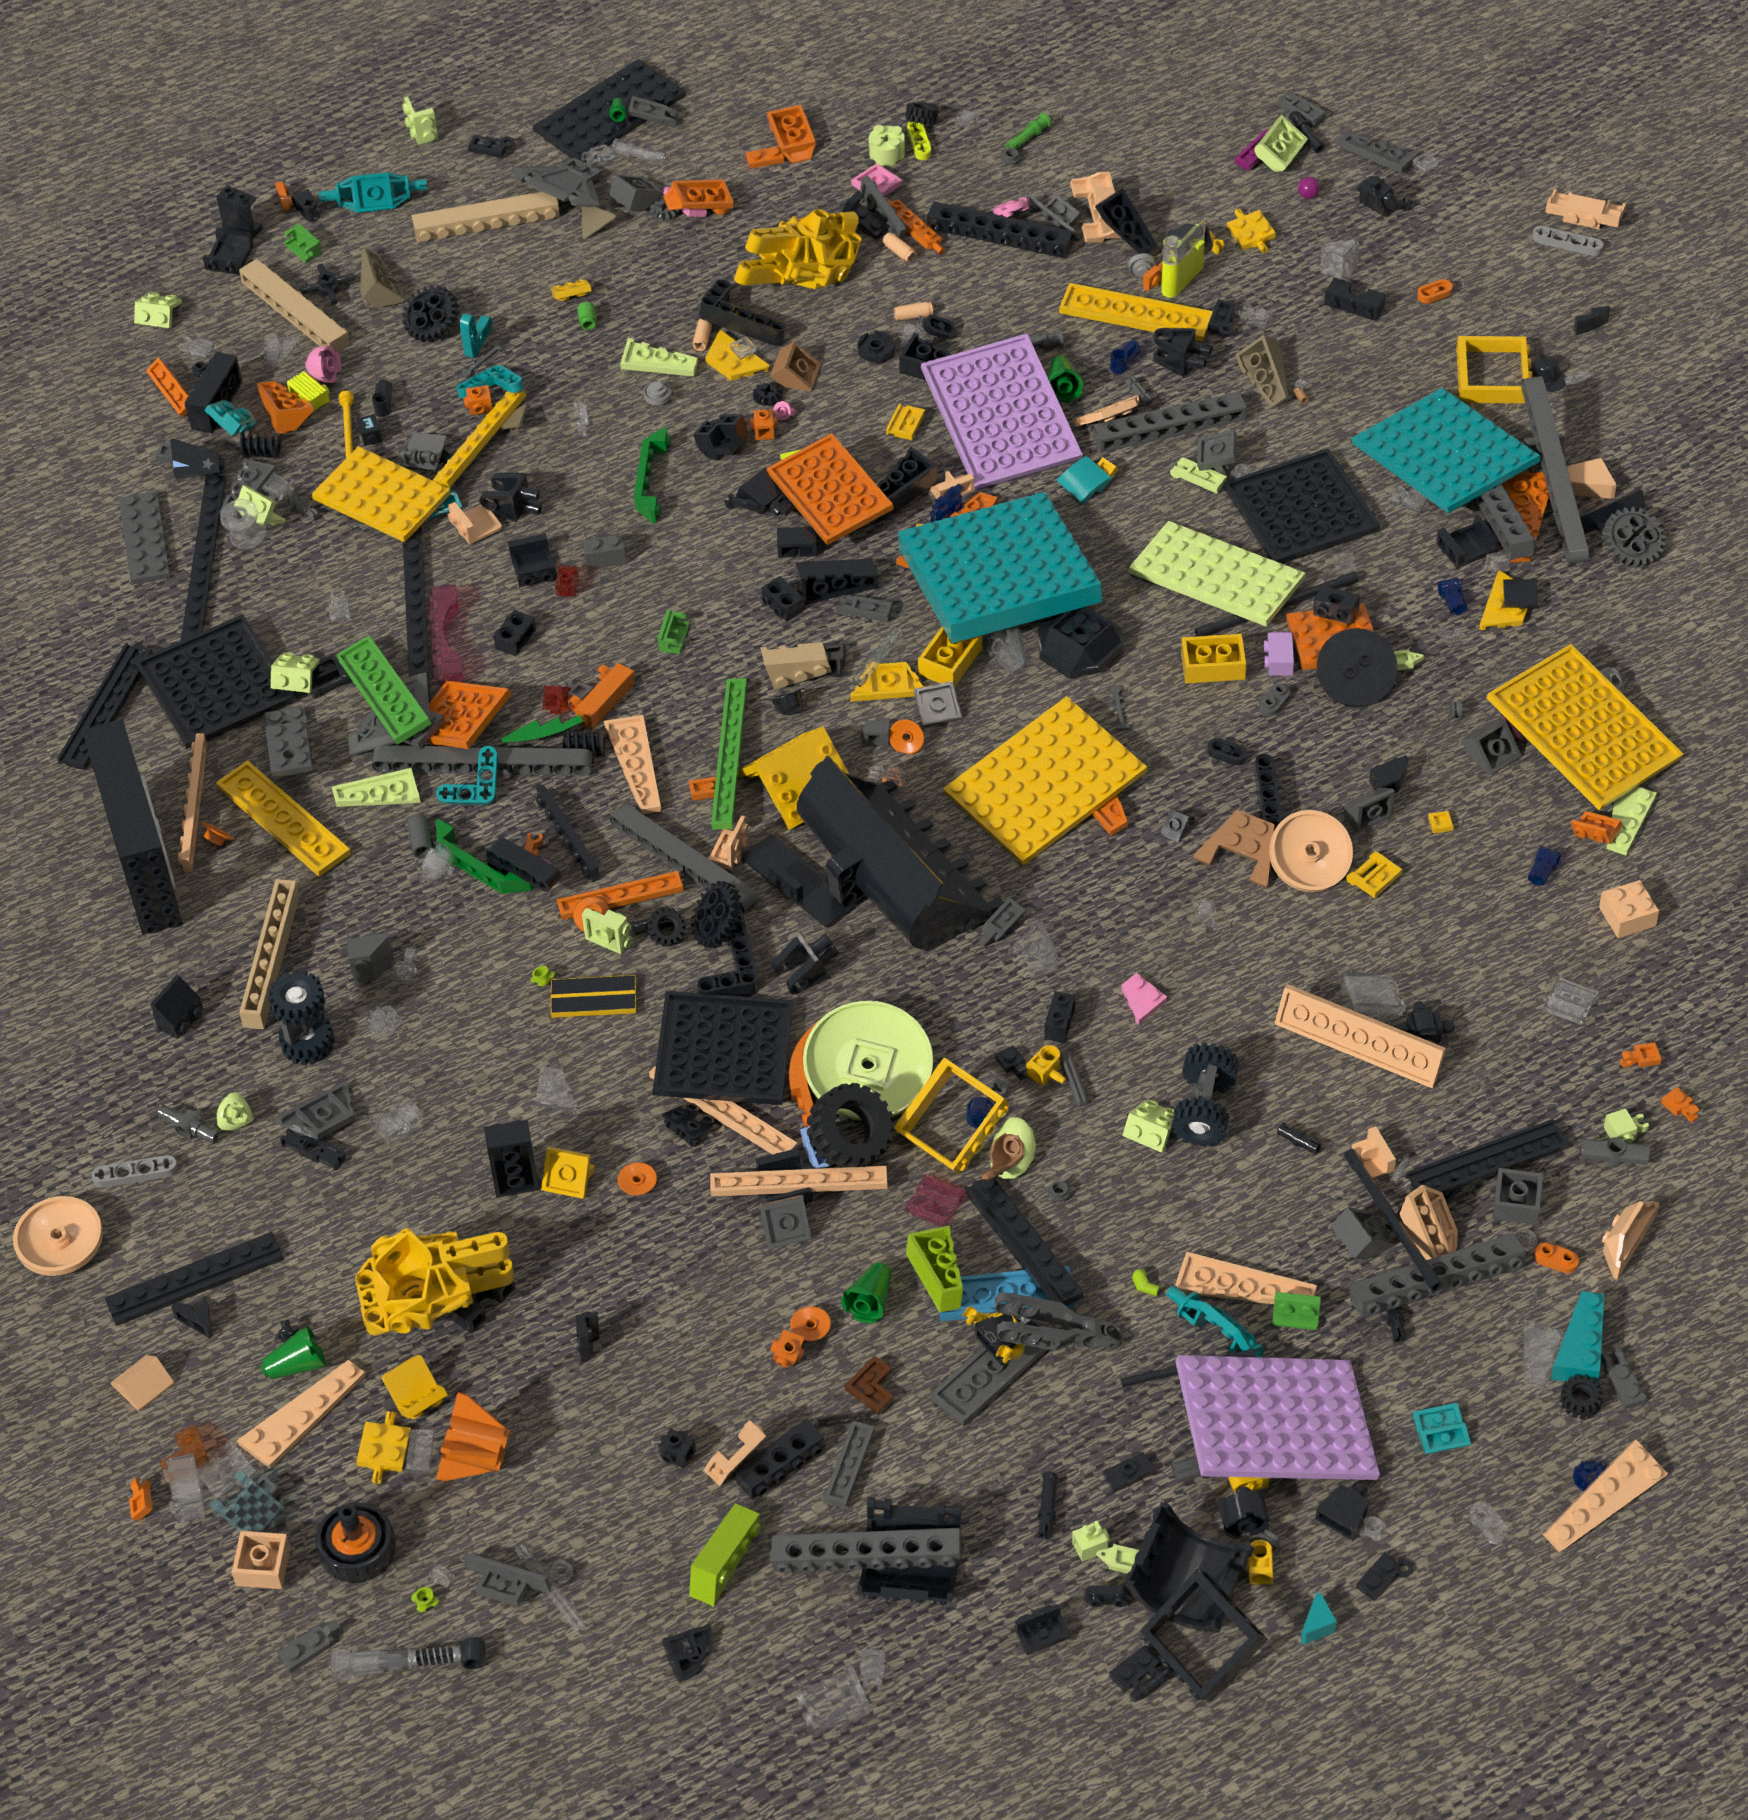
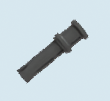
[1006,330,1064,349]

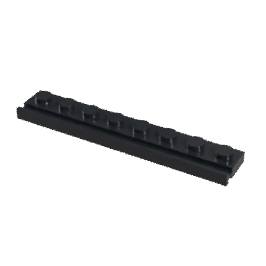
[57,643,152,770]
[1405,1119,1570,1194]
[964,1178,1084,1306]
[105,1232,284,1326]

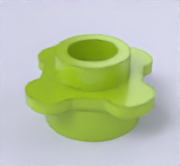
[530,966,555,986]
[411,1587,439,1613]

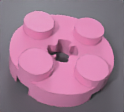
[992,197,1029,217]

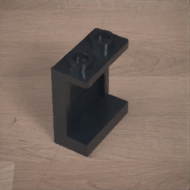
[216,185,263,238]
[203,227,254,275]
[1436,515,1499,569]
[508,533,557,587]
[755,1148,812,1205]

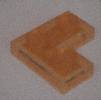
[160,1424,209,1482]

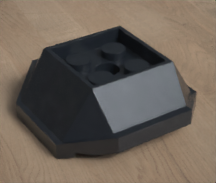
[1037,607,1124,679]

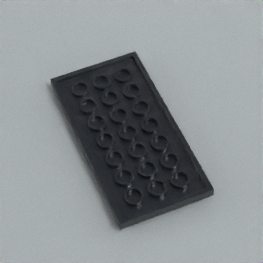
[532,58,686,162]

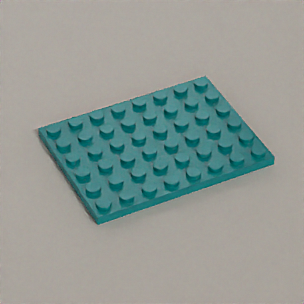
[1352,388,1540,513]

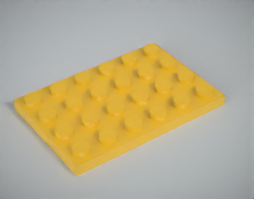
[312,446,451,542]

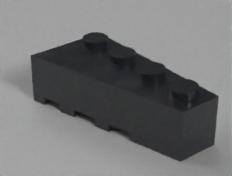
[899,332,952,380]
[795,559,879,605]

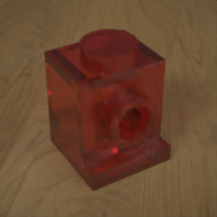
[555,565,579,597]
[542,685,571,715]

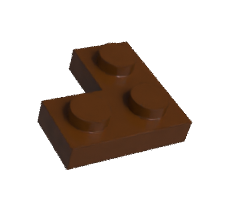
[844,1355,894,1415]

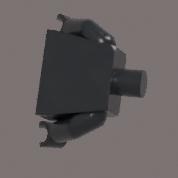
[1357,176,1414,218]
[724,468,783,516]

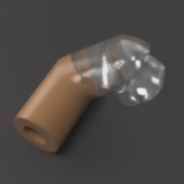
[1293,378,1309,404]

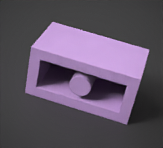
[1264,632,1294,675]

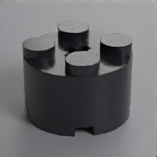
[1218,1487,1270,1539]

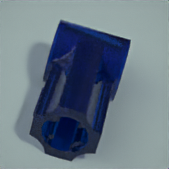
[1110,339,1142,374]
[1438,578,1467,615]
[1528,846,1561,886]

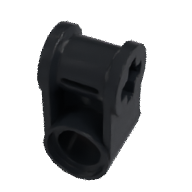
[291,189,320,222]

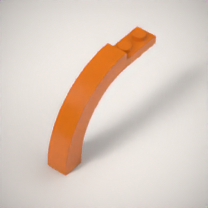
[789,1021,818,1127]

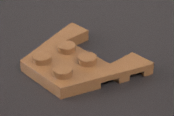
[1193,810,1275,888]

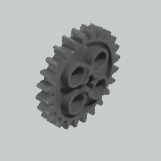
[1602,507,1666,568]

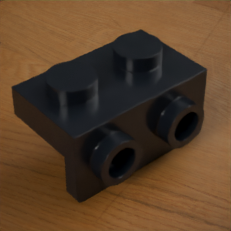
[1015,1604,1070,1655]

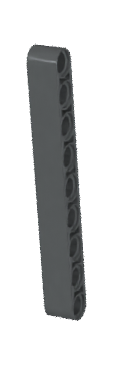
[610,804,759,913]

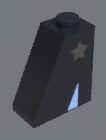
[170,439,225,479]

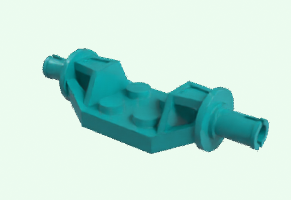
[318,171,428,213]
[1166,1285,1265,1358]

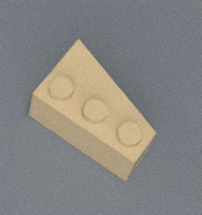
[760,642,831,689]

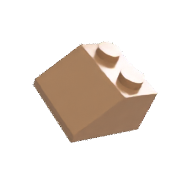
[770,341,821,391]

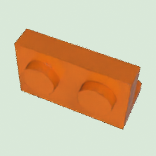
[1570,811,1623,844]

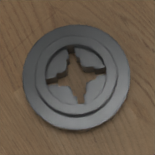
[650,198,679,221]

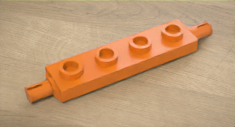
[886,197,945,255]

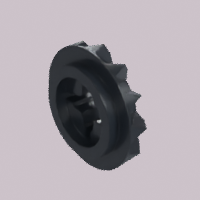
[753,381,783,406]

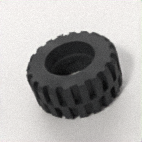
[807,1083,895,1168]

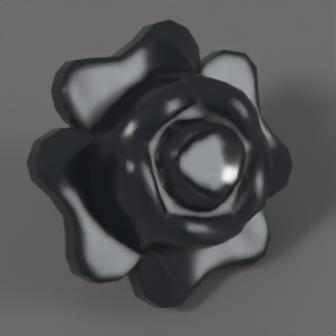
[275,1319,301,1343]

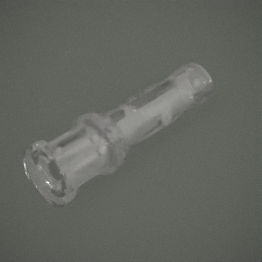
[612,139,667,164]

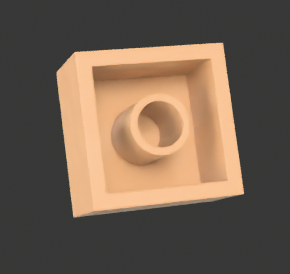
[1599,880,1659,938]
[232,1531,291,1589]

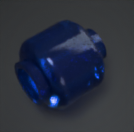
[966,1097,994,1129]

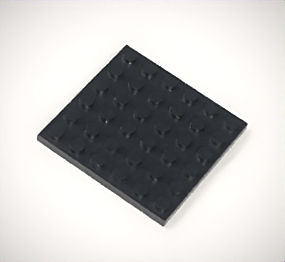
[1223,448,1380,563]
[135,614,295,749]
[652,991,793,1105]

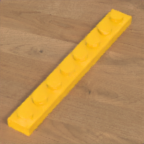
[432,390,526,488]

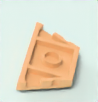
[1073,395,1140,427]

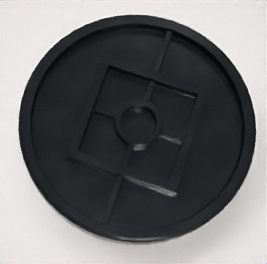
[1316,628,1398,707]

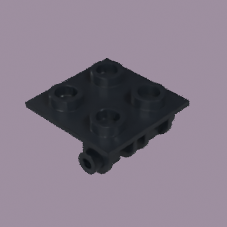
[662,1102,722,1147]

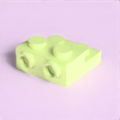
[582,908,633,954]

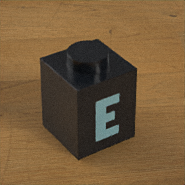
[356,414,383,447]

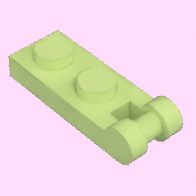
[1170,458,1227,493]

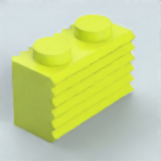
[287,371,330,411]

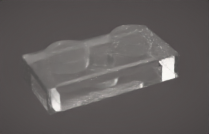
[406,1429,435,1474]

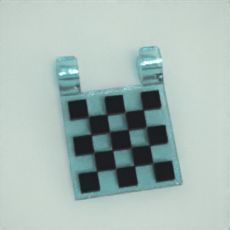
[209,1470,284,1532]

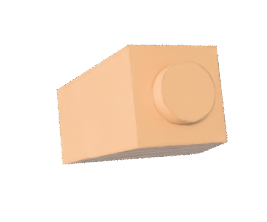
[1566,458,1616,499]

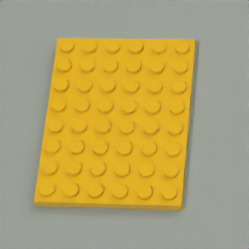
[1486,644,1683,810]
[943,696,1148,865]

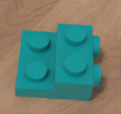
[204,400,256,436]

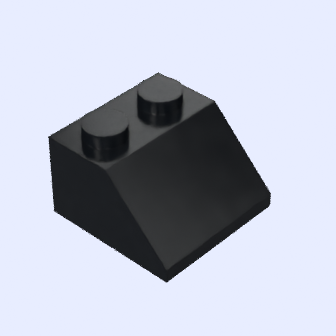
[151,975,204,1039]

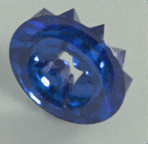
[1573,1459,1607,1492]

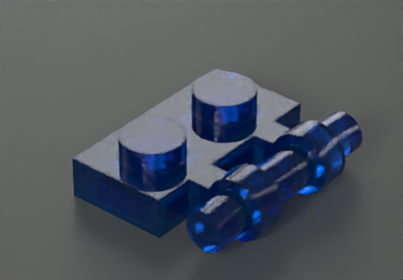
[930,484,963,522]

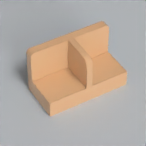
[930,471,974,504]
[1352,1126,1396,1179]

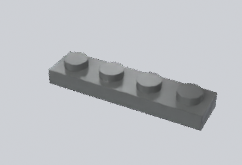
[824,1421,875,1508]

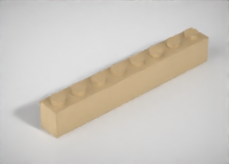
[412,192,560,242]
[239,259,349,352]
[239,879,300,1029]

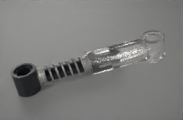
[330,1637,485,1681]

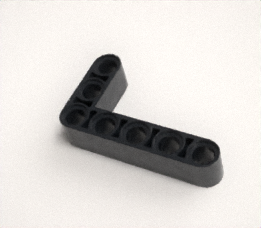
[699,279,786,346]
[1254,754,1287,829]
[697,907,759,997]

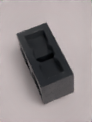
[761,576,805,622]
[493,610,536,657]
[1045,991,1076,1043]

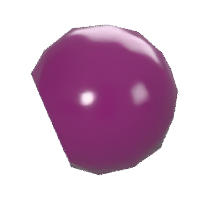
[1298,176,1319,200]

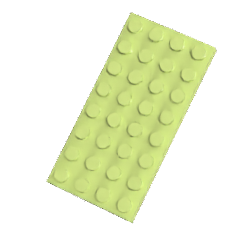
[1129,521,1305,626]

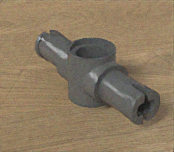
[158,1104,219,1144]

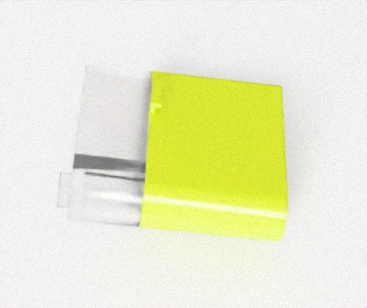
[1161,218,1205,297]

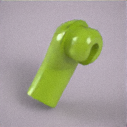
[1132,1269,1160,1296]

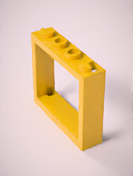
[1456,336,1532,403]
[895,1058,1010,1175]

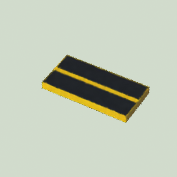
[551,975,636,1018]

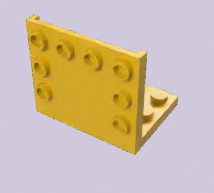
[738,726,849,830]

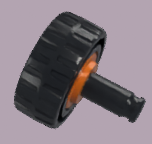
[316,1502,396,1583]

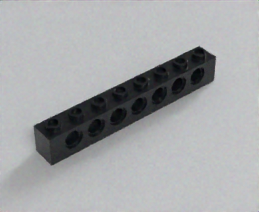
[927,201,1073,259]

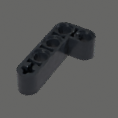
[486,837,562,892]

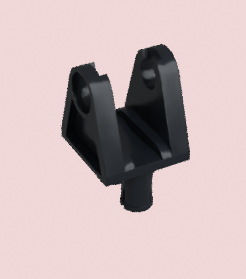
[1153,328,1212,377]
[479,472,542,522]
[771,933,840,995]

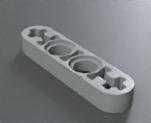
[1532,226,1603,256]
[91,1155,178,1188]

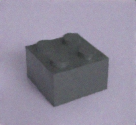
[1492,1168,1543,1225]

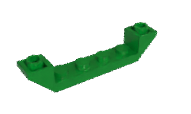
[634,427,671,523]
[435,819,534,894]

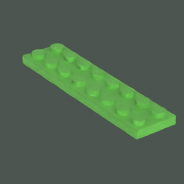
[335,635,432,745]

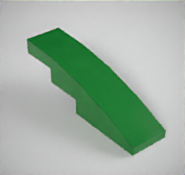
[501,714,585,743]

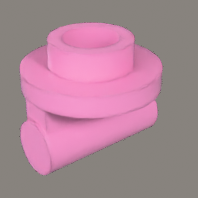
[774,401,796,420]

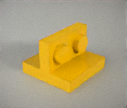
[541,1147,595,1199]

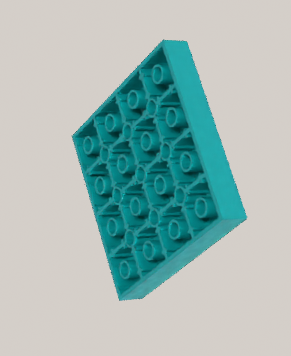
[898,492,1102,643]

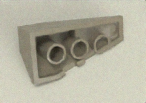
[360,247,405,308]
[1235,335,1288,408]

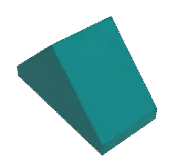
[1301,1592,1337,1644]

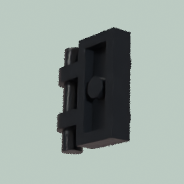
[1109,1645,1172,1702]

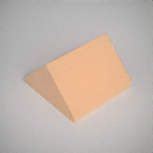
[111,1355,175,1412]

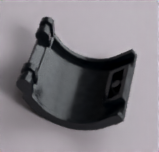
[857,1497,962,1605]
[1125,1502,1255,1633]

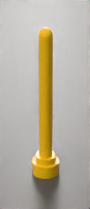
[339,391,354,458]

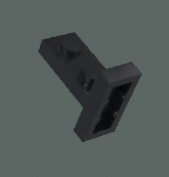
[842,190,888,239]

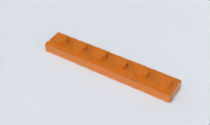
[557,871,683,920]

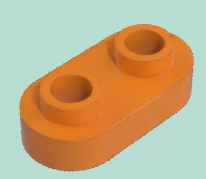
[275,181,293,212]
[1417,279,1452,304]
[1534,1243,1579,1273]

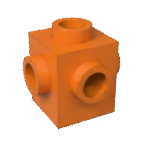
[463,385,492,415]
[750,409,778,440]
[770,1329,804,1368]

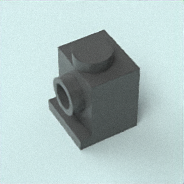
[861,718,890,746]

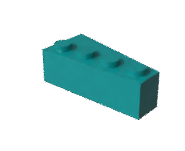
[1551,1291,1604,1384]

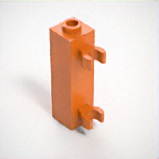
[569,663,635,729]

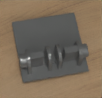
[400,432,447,471]

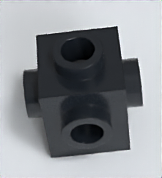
[658,1428,696,1469]

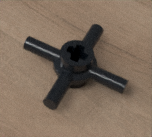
[300,264,355,305]

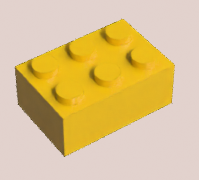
[918,627,982,688]
[1181,634,1246,684]

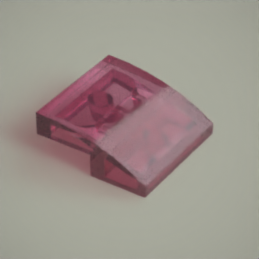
[904,1174,965,1227]

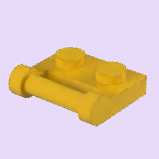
[1346,851,1402,898]

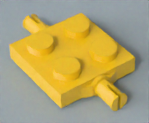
[1227,208,1276,254]
[356,1411,411,1484]

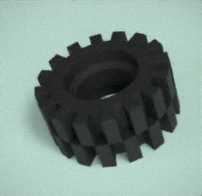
[905,101,939,125]
[647,907,686,947]
[1560,1374,1603,1419]

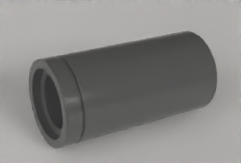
[407,814,433,859]

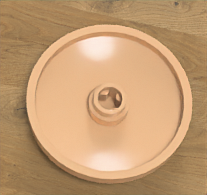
[1269,810,1353,892]
[13,1196,103,1276]

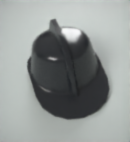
[1529,352,1566,392]
[759,688,805,715]

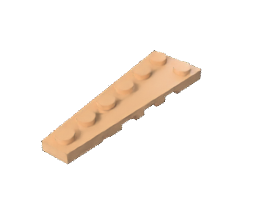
[604,715,661,814]
[1175,1252,1317,1304]
[237,1360,366,1469]
[1543,1440,1668,1552]

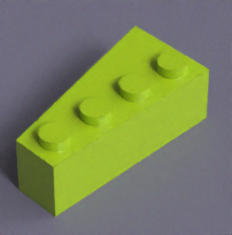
[906,1226,963,1313]
[689,1503,761,1606]

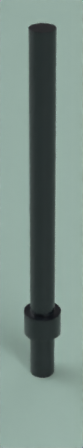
[1121,1349,1256,1387]

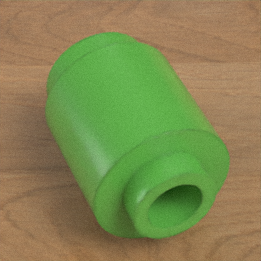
[577,302,597,330]

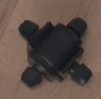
[1394,1001,1455,1044]

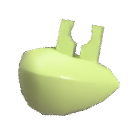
[217,1092,254,1131]

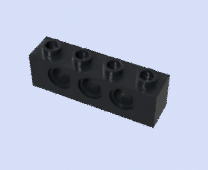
[734,1419,825,1500]

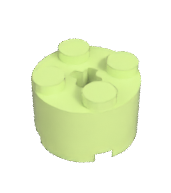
[869,125,905,166]

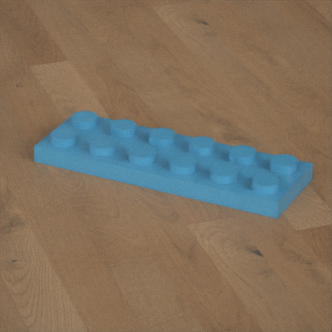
[939,1266,1075,1322]

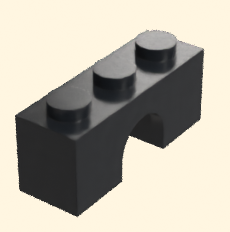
[1324,277,1386,321]
[450,1280,516,1334]

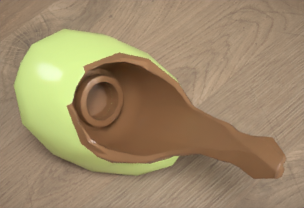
[982,1117,1036,1181]

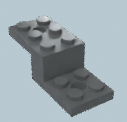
[265,706,313,778]

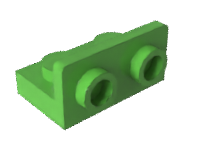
[1272,1292,1321,1330]

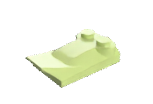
[1255,115,1308,172]

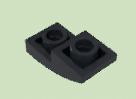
[1574,306,1610,335]

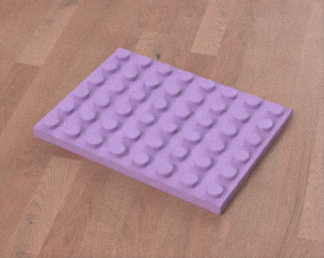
[921,334,1083,490]
[1175,1355,1380,1480]

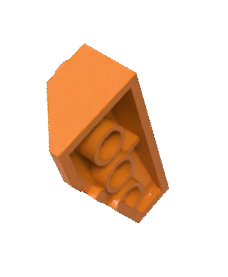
[256,381,313,434]

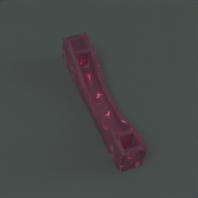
[429,584,464,687]

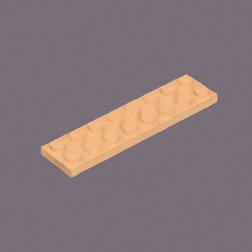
[1275,984,1446,1088]

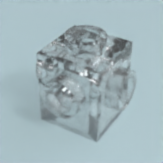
[365,1005,403,1037]

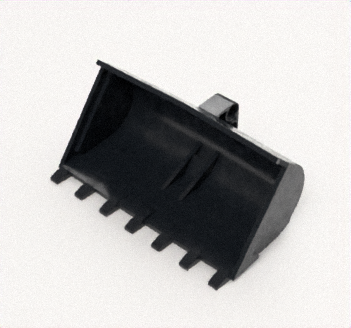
[796,756,1004,951]

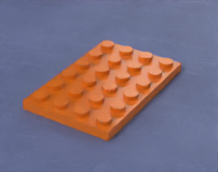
[767,433,894,545]

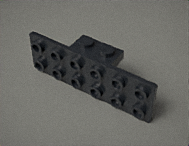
[742,834,856,928]

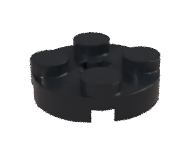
[857,331,895,364]

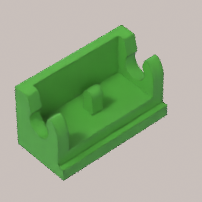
[284,223,322,263]
[658,609,690,654]

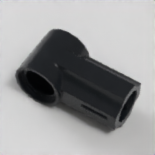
[372,380,393,417]

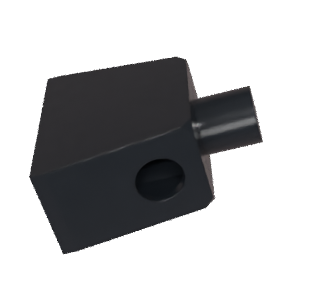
[1315,1483,1369,1541]

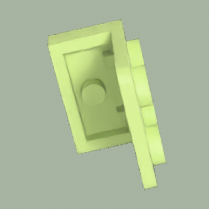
[402,97,438,145]
[134,292,182,328]
[235,485,286,526]
[271,652,319,693]
[1123,1100,1174,1153]

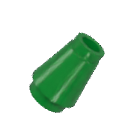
[609,98,627,122]

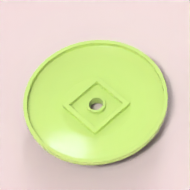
[803,1001,933,1121]

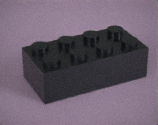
[185,352,243,434]
[484,1119,540,1198]

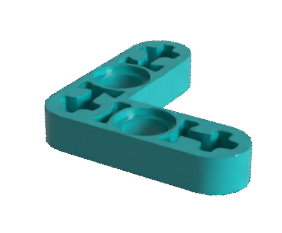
[460,313,493,359]
[456,365,524,398]
[436,746,498,805]

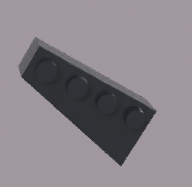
[877,447,938,521]

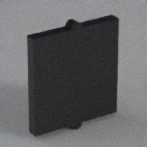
[1503,578,1538,609]

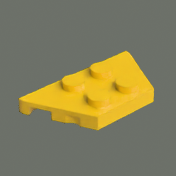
[705,330,770,381]
[1479,571,1528,630]
[850,662,926,702]

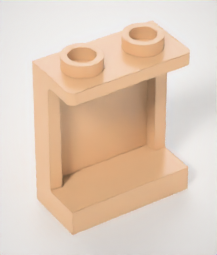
[704,1420,766,1486]

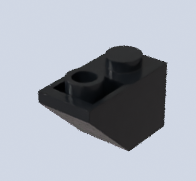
[1369,755,1408,793]

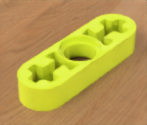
[907,122,931,160]

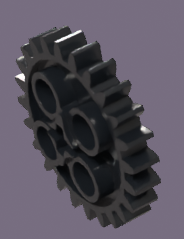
[402,285,460,343]
[691,881,742,949]

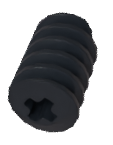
[240,432,282,459]
[562,730,605,756]

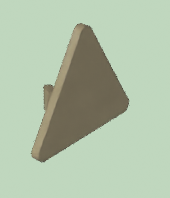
[582,206,616,240]
[498,404,527,432]

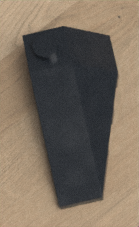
[1095,188,1161,257]

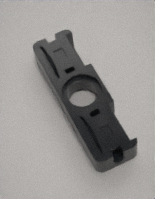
[280,1129,346,1170]

